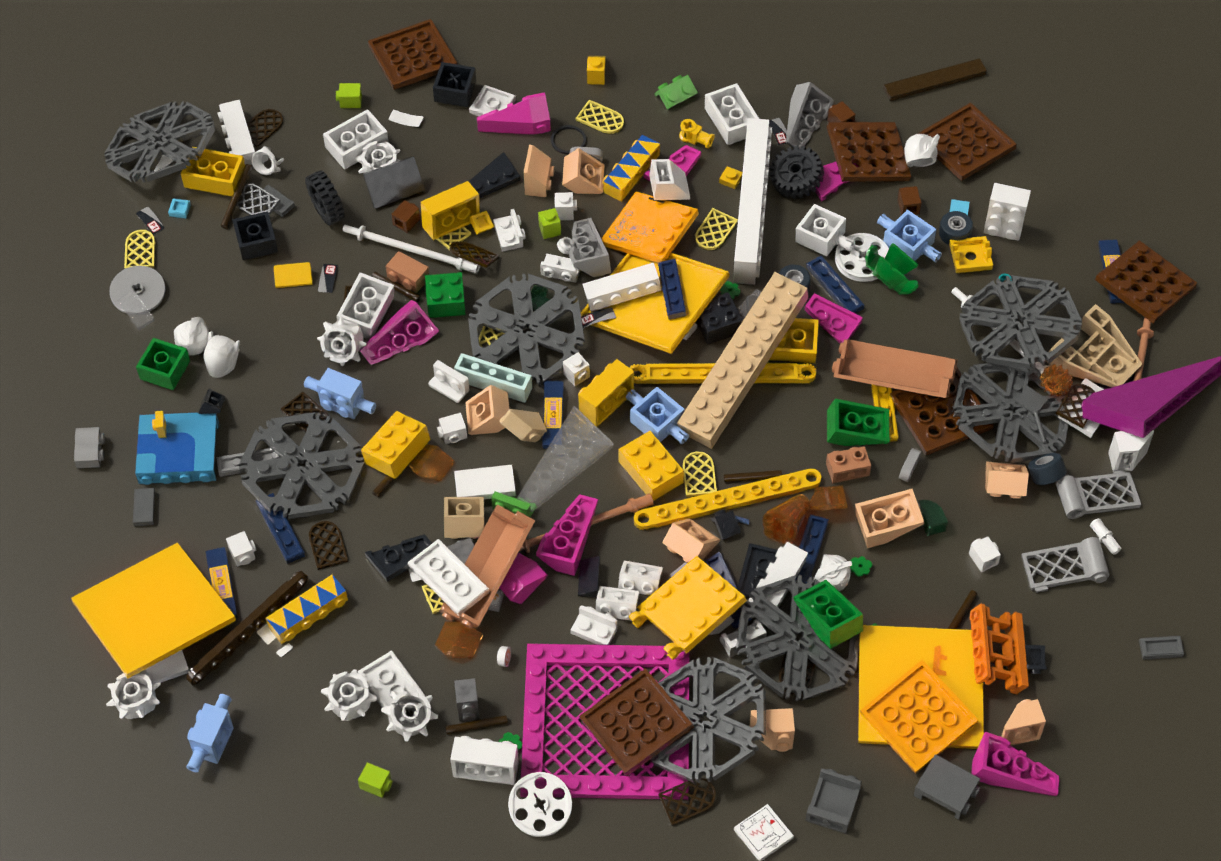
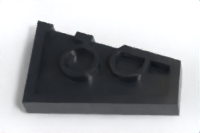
[468,152,521,198]
[365,534,432,582]

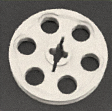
[835,233,889,282]
[508,772,572,837]

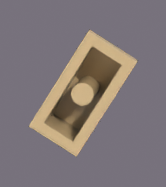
[499,409,547,442]

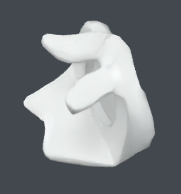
[252,146,284,176]

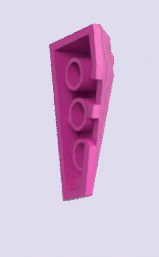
[477,92,551,135]
[359,300,439,365]
[536,494,598,576]
[499,552,548,604]
[971,732,1059,796]

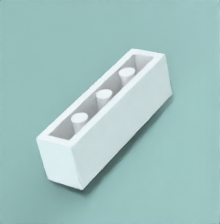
[217,100,255,165]
[583,263,662,312]
[748,542,808,608]

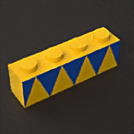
[602,135,660,202]
[266,574,348,644]

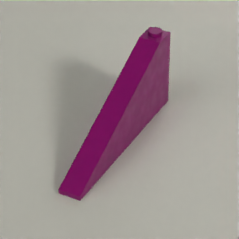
[1081,356,1221,438]

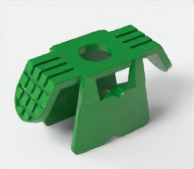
[865,243,919,295]

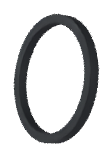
[551,125,586,154]

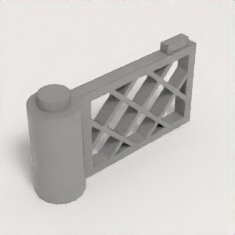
[1056,470,1141,519]
[1021,537,1110,593]

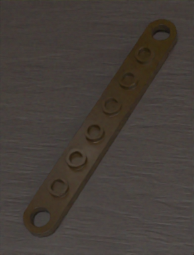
[186,571,308,685]

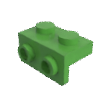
[654,75,698,110]
[491,491,535,518]

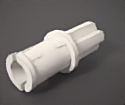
[1090,518,1121,555]

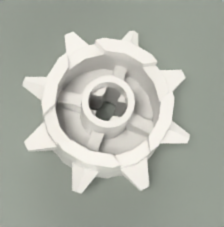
[355,141,401,173]
[317,317,367,366]
[321,669,377,721]
[106,670,161,719]
[381,685,438,742]

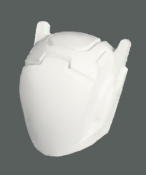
[904,134,940,167]
[174,317,209,355]
[204,331,240,378]
[811,554,852,591]

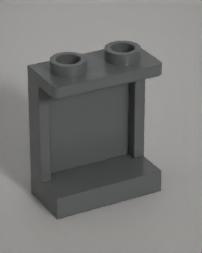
[913,754,981,820]
[805,769,862,834]

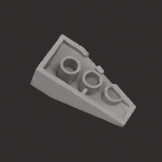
[786,82,834,149]
[569,218,611,277]

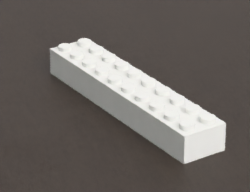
[733,118,772,285]

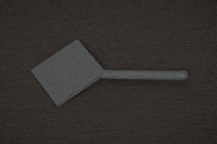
[1015,386,1048,443]

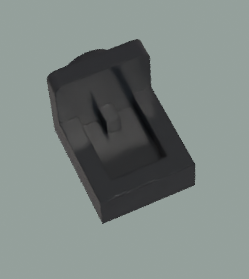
[711,509,741,540]
[1025,645,1047,674]

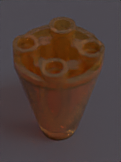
[762,494,810,544]

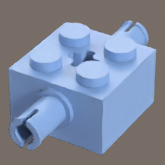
[877,210,942,263]
[304,368,377,419]
[626,387,689,444]
[186,694,234,773]

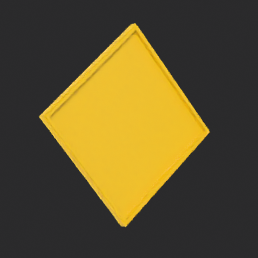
[581,253,730,354]
[71,543,236,679]
[858,625,984,749]

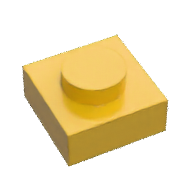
[719,166,743,189]
[469,211,494,235]
[152,411,166,438]

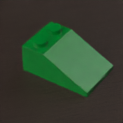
[827,399,890,446]
[793,580,863,649]

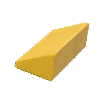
[274,262,312,288]

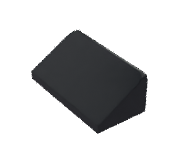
[198,388,225,414]
[578,556,600,597]

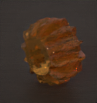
[1039,363,1073,397]

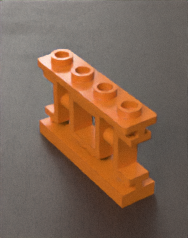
[970,603,1029,694]

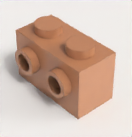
[386,251,429,293]
[826,446,871,483]

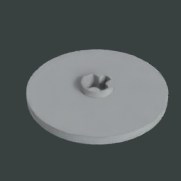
[110,266,166,315]

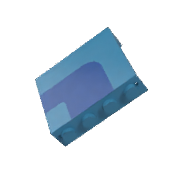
[135,413,219,485]

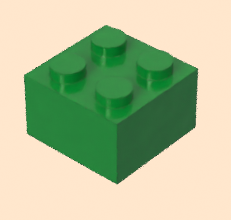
[425,272,466,318]
[136,338,190,390]

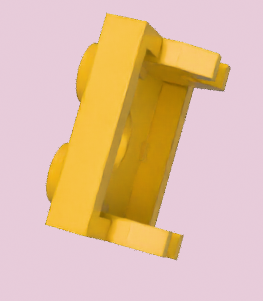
[949,236,993,273]

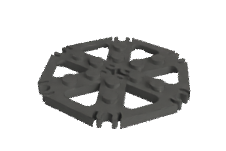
[104,101,215,183]
[468,274,585,386]
[959,275,1082,369]
[952,363,1068,463]
[239,412,365,519]
[736,575,859,701]
[650,657,766,783]

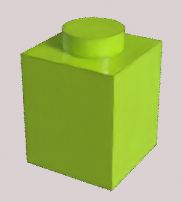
[336,83,362,108]
[538,208,561,239]
[358,762,393,798]

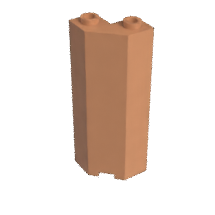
[832,339,958,398]
[439,505,535,629]

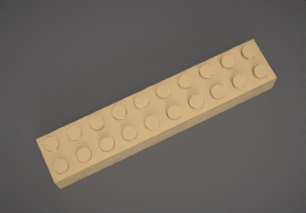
[677,272,808,449]

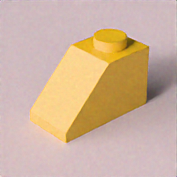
[587,56,606,85]

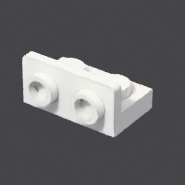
[493,209,526,252]
[540,254,580,282]
[428,360,469,403]
[618,561,663,596]
[596,586,639,621]
[571,605,617,645]

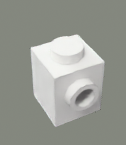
[555,192,577,220]
[563,352,590,387]
[437,413,467,444]
[226,531,257,567]
[969,537,1001,572]

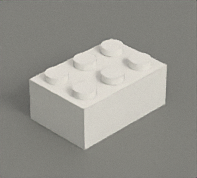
[705,83,759,145]
[323,109,389,170]
[984,183,1031,241]
[337,273,394,340]
[450,736,519,785]

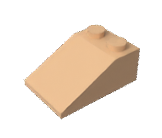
[855,489,924,548]

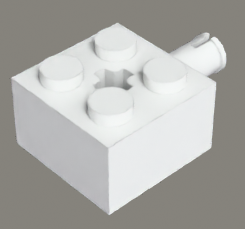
[795,204,855,256]

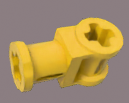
[679,119,715,149]

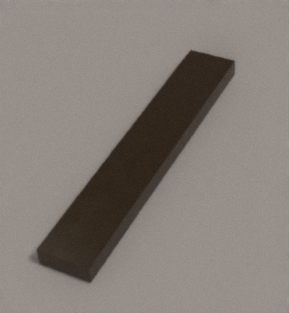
[883,58,987,101]

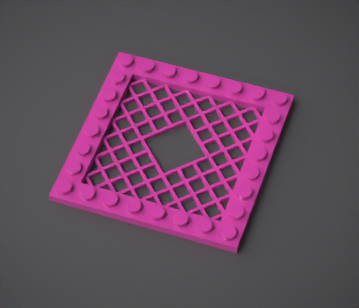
[520,644,689,800]

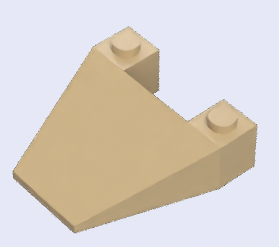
[1045,304,1142,387]

